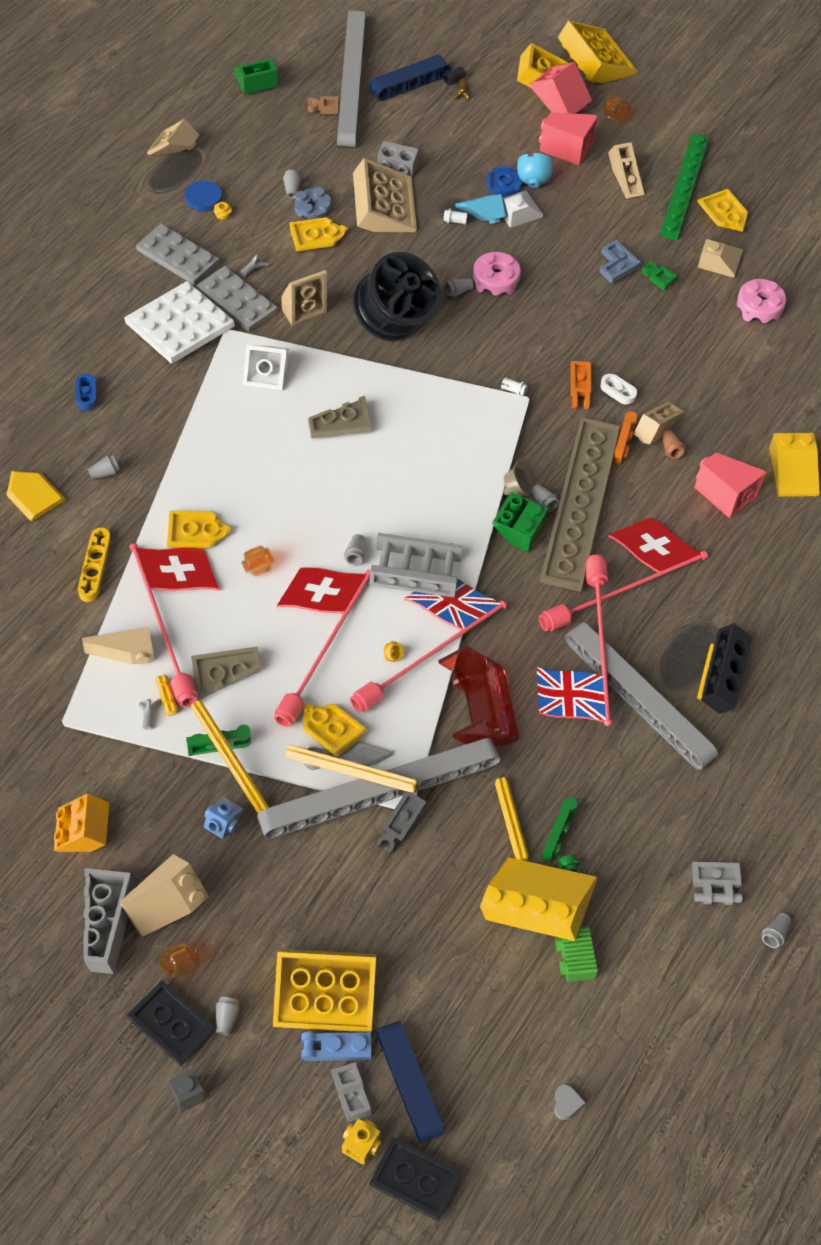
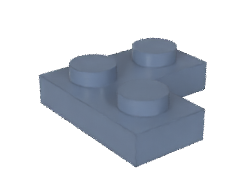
[600,240,641,284]

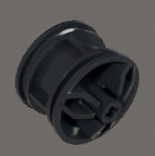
[353,252,441,341]

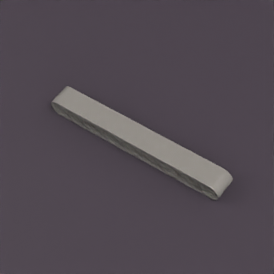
[565,622,718,770]

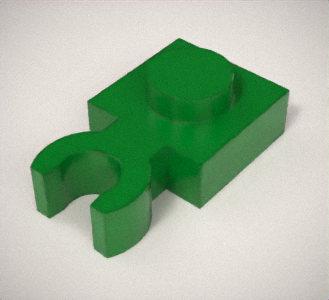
[642,261,677,291]

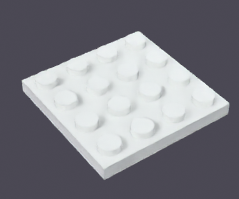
[124,281,235,364]

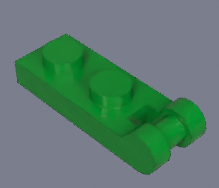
[186,725,251,756]
[542,797,577,862]

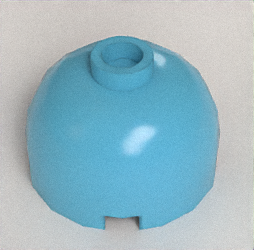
[517,153,554,188]

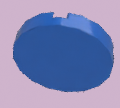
[486,166,523,197]
[185,180,222,211]

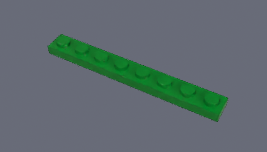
[660,133,709,240]

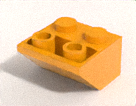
[54,793,110,852]

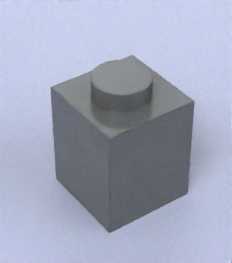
[169,1069,205,1112]

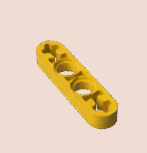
[78,528,111,602]

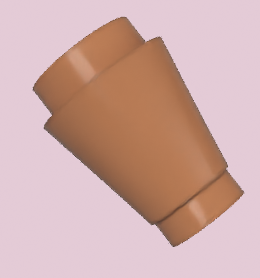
[662,430,685,459]

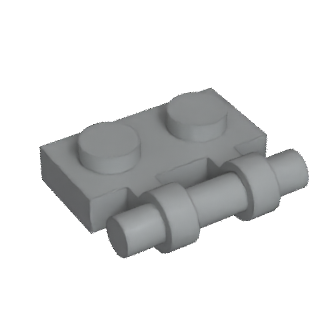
[691,862,742,905]

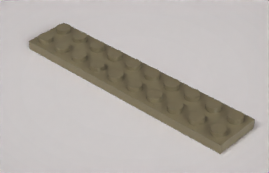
[539,417,620,592]

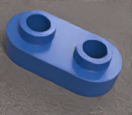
[75,374,97,410]

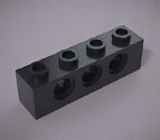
[701,623,752,714]

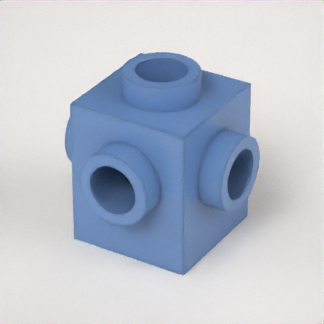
[204,797,243,839]

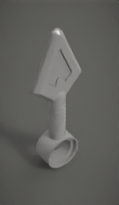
[304,742,392,770]

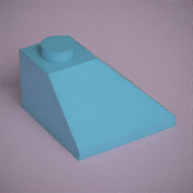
[455,194,506,224]

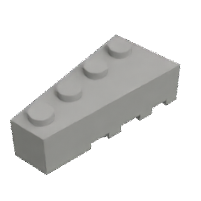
[84,868,137,974]

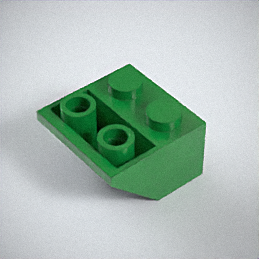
[233,59,278,95]
[492,492,549,552]

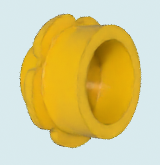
[214,202,232,219]
[384,641,404,662]

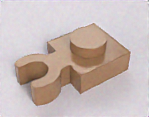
[308,96,338,114]

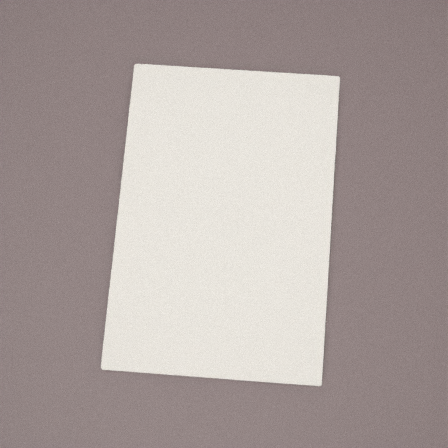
[62,329,529,809]

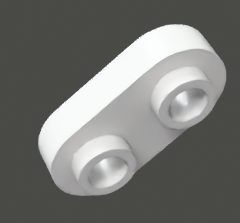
[600,374,637,404]

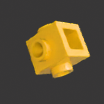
[342,1119,382,1165]

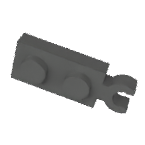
[377,791,427,854]

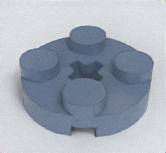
[294,187,331,220]

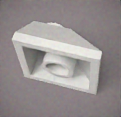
[502,191,543,228]
[243,345,289,390]

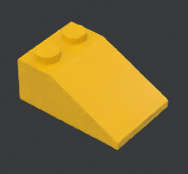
[517,43,568,88]
[769,433,820,497]

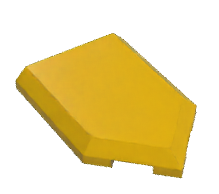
[697,189,748,232]
[289,217,348,251]
[7,471,66,522]
[167,511,232,548]
[303,704,367,756]

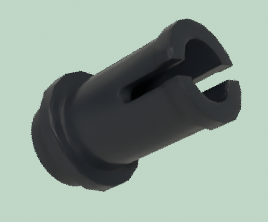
[443,67,466,85]

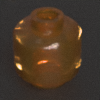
[604,96,630,122]
[241,545,275,577]
[159,942,198,978]

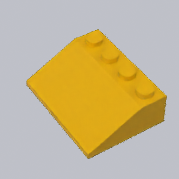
[558,20,638,84]
[480,857,597,941]
[273,949,376,1032]

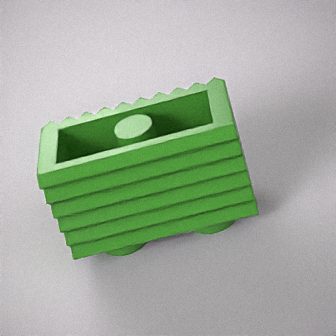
[555,926,598,983]

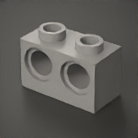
[377,141,419,177]

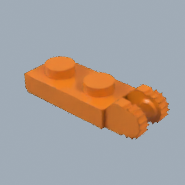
[570,361,591,409]
[613,411,637,465]

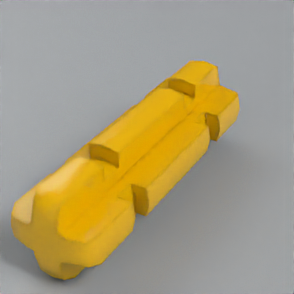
[156,674,178,716]

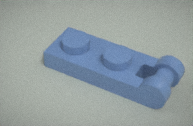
[301,1032,371,1061]

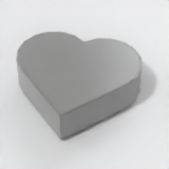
[554,1085,585,1120]

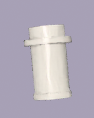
[443,209,467,225]
[501,377,528,396]

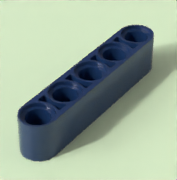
[369,55,452,101]
[376,1021,445,1144]

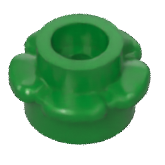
[557,855,580,872]

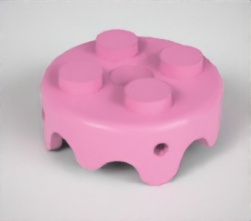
[473,252,521,296]
[737,279,786,323]

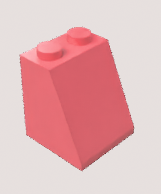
[529,62,592,114]
[539,112,598,166]
[694,453,766,518]

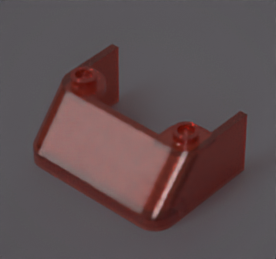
[438,645,519,746]

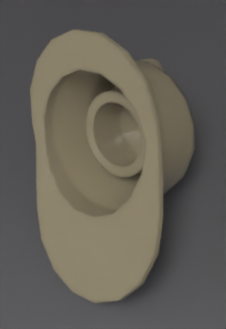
[504,459,534,498]

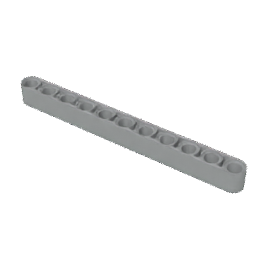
[337,10,365,147]
[257,738,501,839]

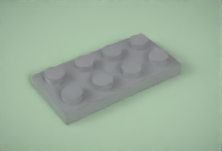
[136,224,219,286]
[196,266,277,333]

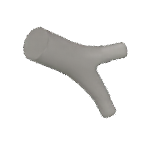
[240,254,269,277]
[139,699,162,730]

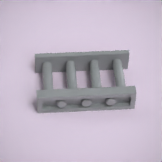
[369,533,463,597]

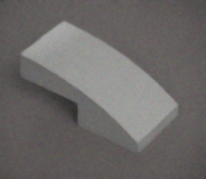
[331,1062,372,1123]

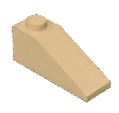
[608,142,645,199]
[634,401,685,445]
[82,627,154,664]

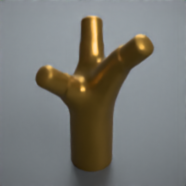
[453,79,470,100]

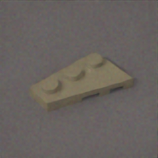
[308,395,372,439]
[191,647,261,700]

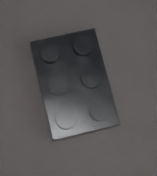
[127,980,216,1067]
[369,1137,462,1222]

